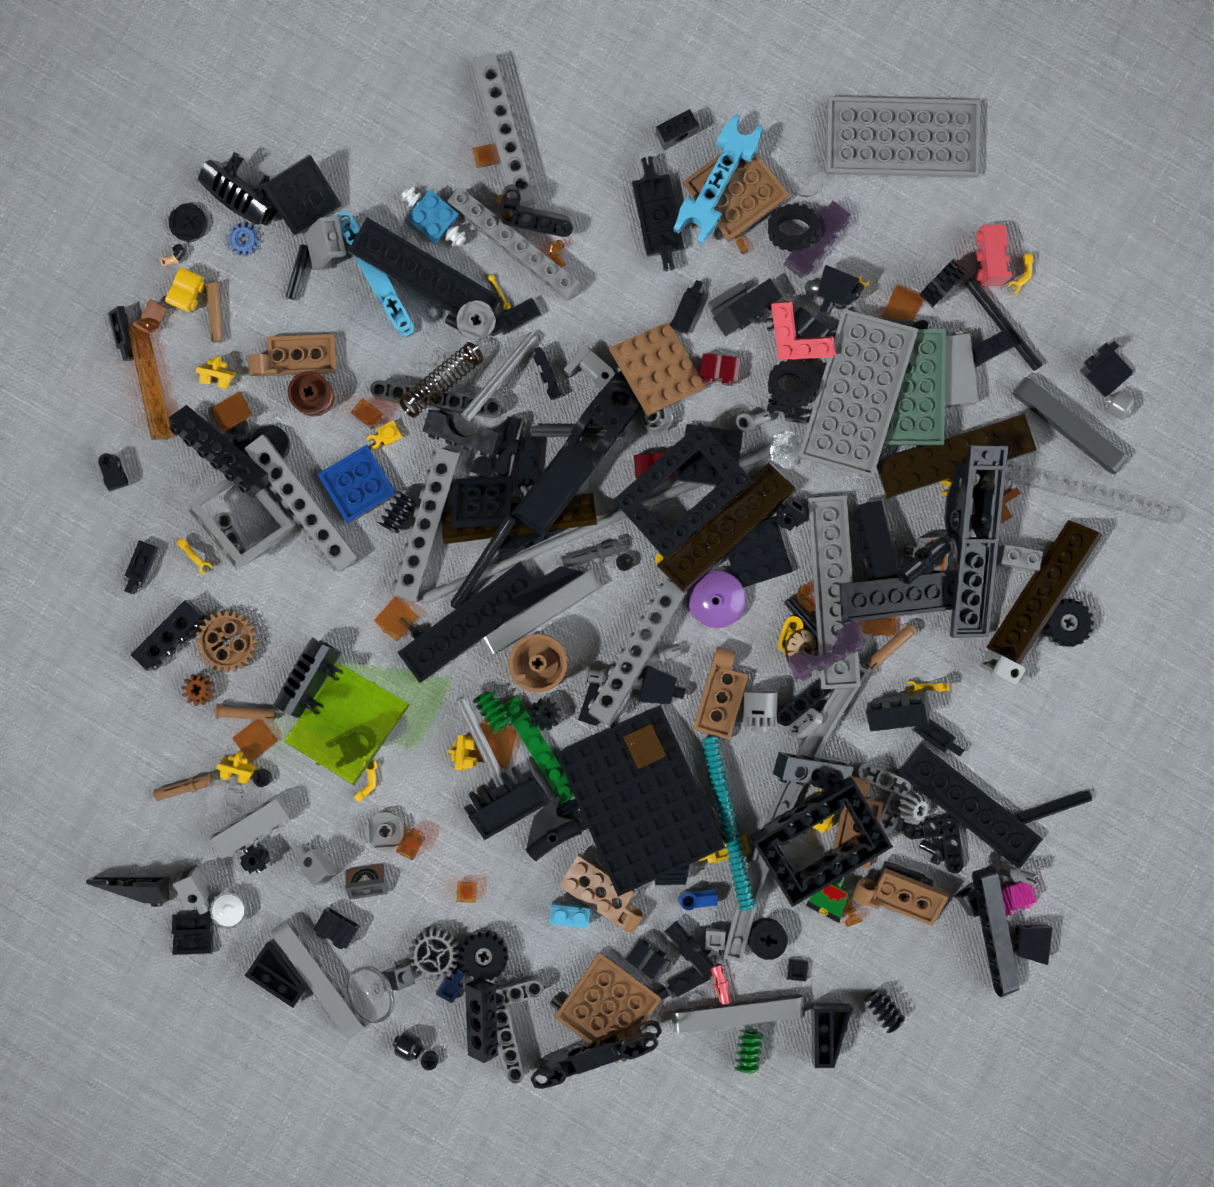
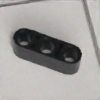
[777,683,824,726]

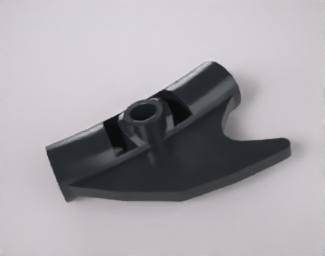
[525,796,582,862]

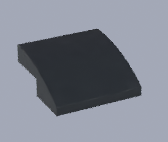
[171,913,213,955]

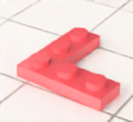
[771,301,835,360]

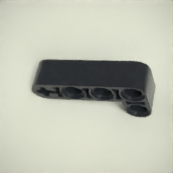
[499,184,573,237]

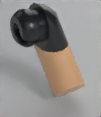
[160,244,186,267]

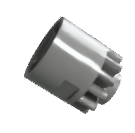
[744,692,777,732]

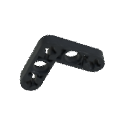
[902,817,963,874]

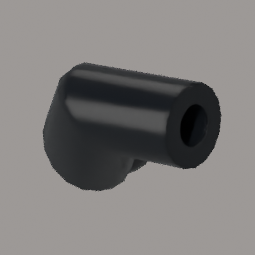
[919,839,943,865]

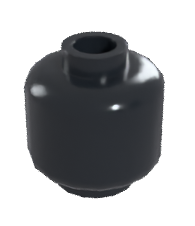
[393,1032,423,1061]

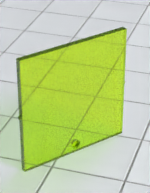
[284,663,410,786]

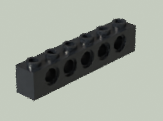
[169,405,269,498]

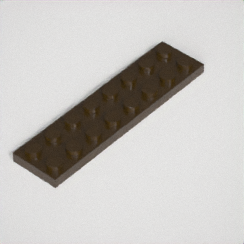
[876,414,1037,499]
[657,462,795,593]
[442,493,597,544]
[986,520,1102,665]

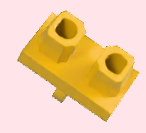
[196,355,236,389]
[446,735,478,770]
[217,751,257,784]

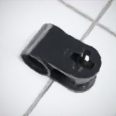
[98,453,129,492]

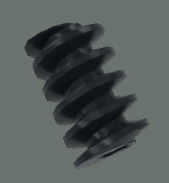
[377,491,416,533]
[863,989,905,1033]

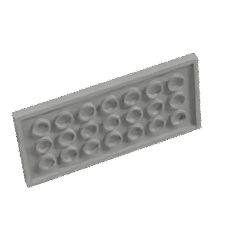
[826,96,980,178]
[798,309,918,478]

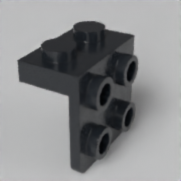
[1079,341,1133,397]

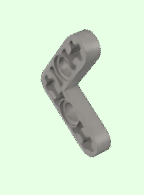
[857,763,911,832]

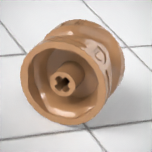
[508,634,568,693]

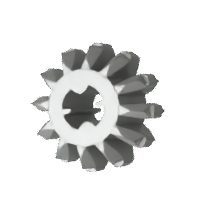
[898,791,931,825]

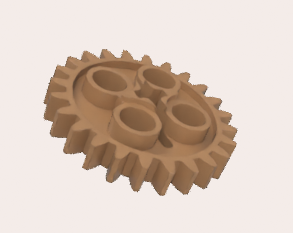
[195,610,259,673]

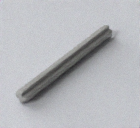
[462,332,537,421]
[456,696,509,791]

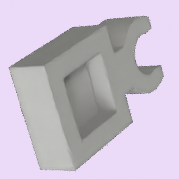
[705,928,725,963]

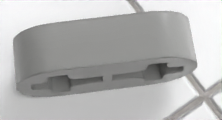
[789,709,823,740]

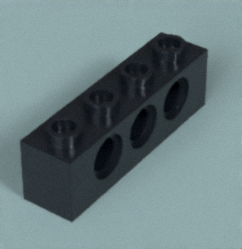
[130,600,206,671]
[773,752,854,789]
[465,977,498,1063]

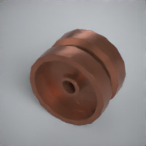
[287,371,335,417]

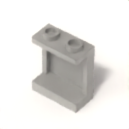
[305,217,346,271]

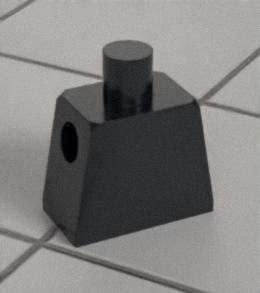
[639,666,686,704]
[1010,924,1053,965]

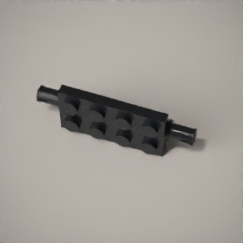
[632,156,684,272]

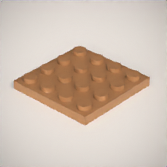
[683,153,790,243]
[609,322,706,416]
[554,952,661,1064]

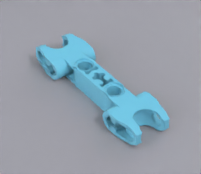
[674,113,764,245]
[336,211,414,338]

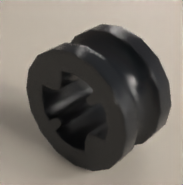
[616,554,633,571]
[253,769,272,787]
[421,1051,439,1071]

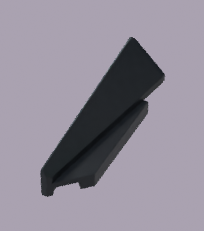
[494,566,584,624]

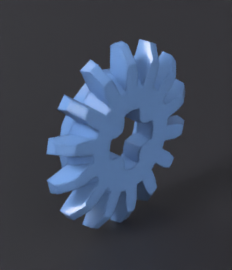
[227,222,261,256]

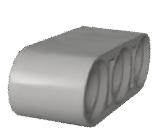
[214,512,251,565]

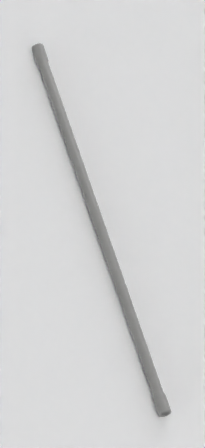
[422,444,777,604]

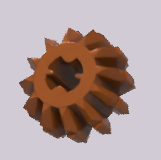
[181,673,215,706]

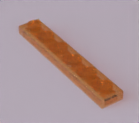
[128,326,172,440]

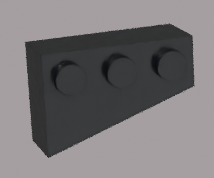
[713,278,782,337]
[866,688,930,732]
[244,941,307,1008]
[811,1003,853,1068]

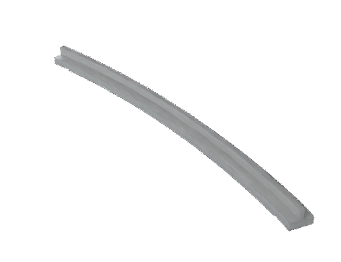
[723,665,870,963]

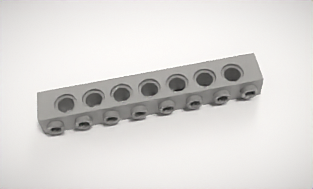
[473,53,538,207]
[447,186,579,301]
[244,435,359,572]
[392,447,461,602]
[588,580,687,726]

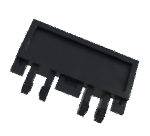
[464,766,550,840]

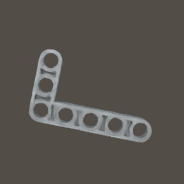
[496,976,544,1084]

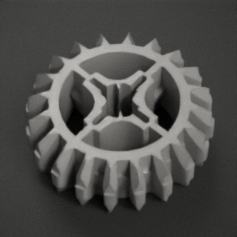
[408,927,460,981]

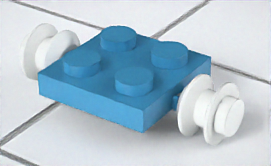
[401,187,466,247]

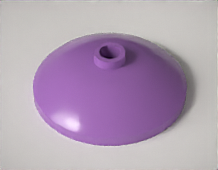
[688,571,746,628]

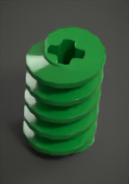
[473,691,512,734]
[734,1029,763,1074]

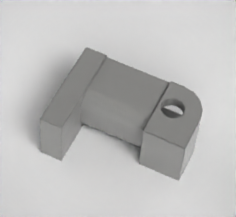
[564,345,615,391]

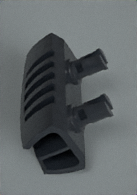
[198,152,278,226]
[274,637,343,719]

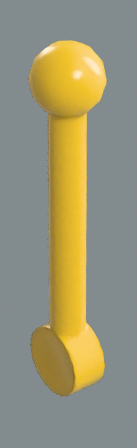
[488,274,511,311]

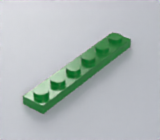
[503,696,574,804]

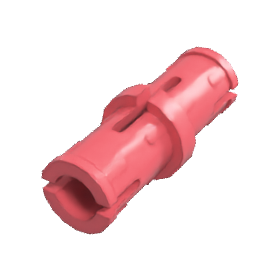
[711,964,732,1005]

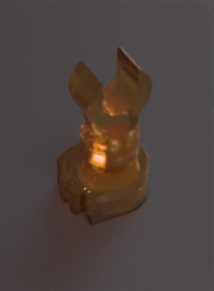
[844,891,863,927]

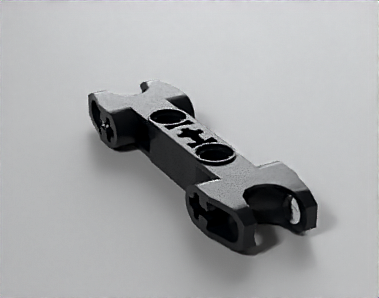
[530,1020,662,1089]

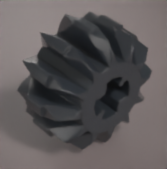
[528,698,562,731]

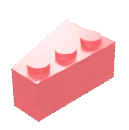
[975,225,1012,286]

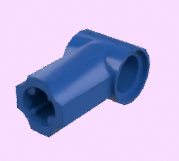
[678,888,718,911]

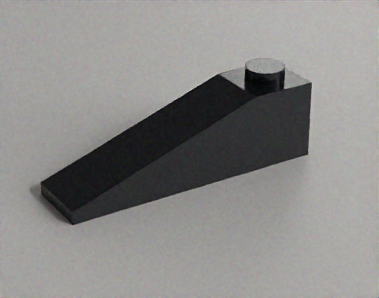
[498,528,569,560]
[86,877,169,907]

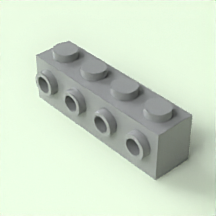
[209,794,290,859]

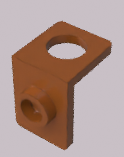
[133,299,167,334]

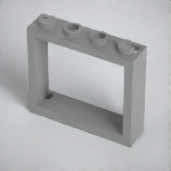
[187,479,294,570]

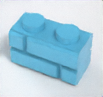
[549,901,590,928]

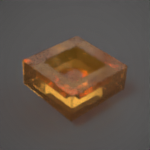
[473,144,495,168]
[456,881,477,903]

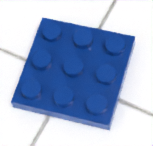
[317,444,397,524]

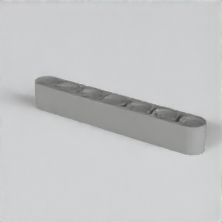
[480,570,602,656]
[271,919,366,1039]
[671,994,805,1033]

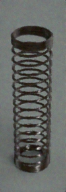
[399,342,484,418]

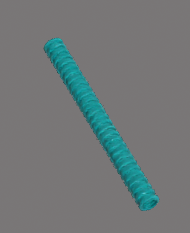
[701,736,756,911]

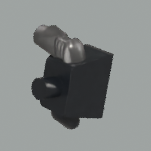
[805,265,870,314]

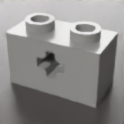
[996,545,1043,572]

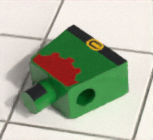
[806,877,848,923]

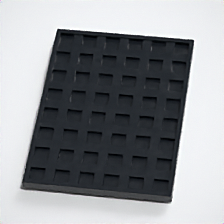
[556,706,726,897]

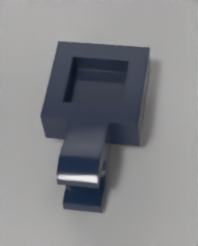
[436,966,465,1004]

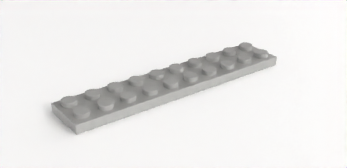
[808,495,861,690]

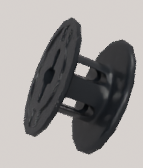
[748,918,788,960]

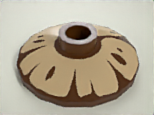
[785,629,818,667]

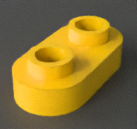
[778,616,803,653]

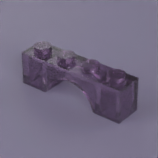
[783,200,851,278]
[785,621,866,682]

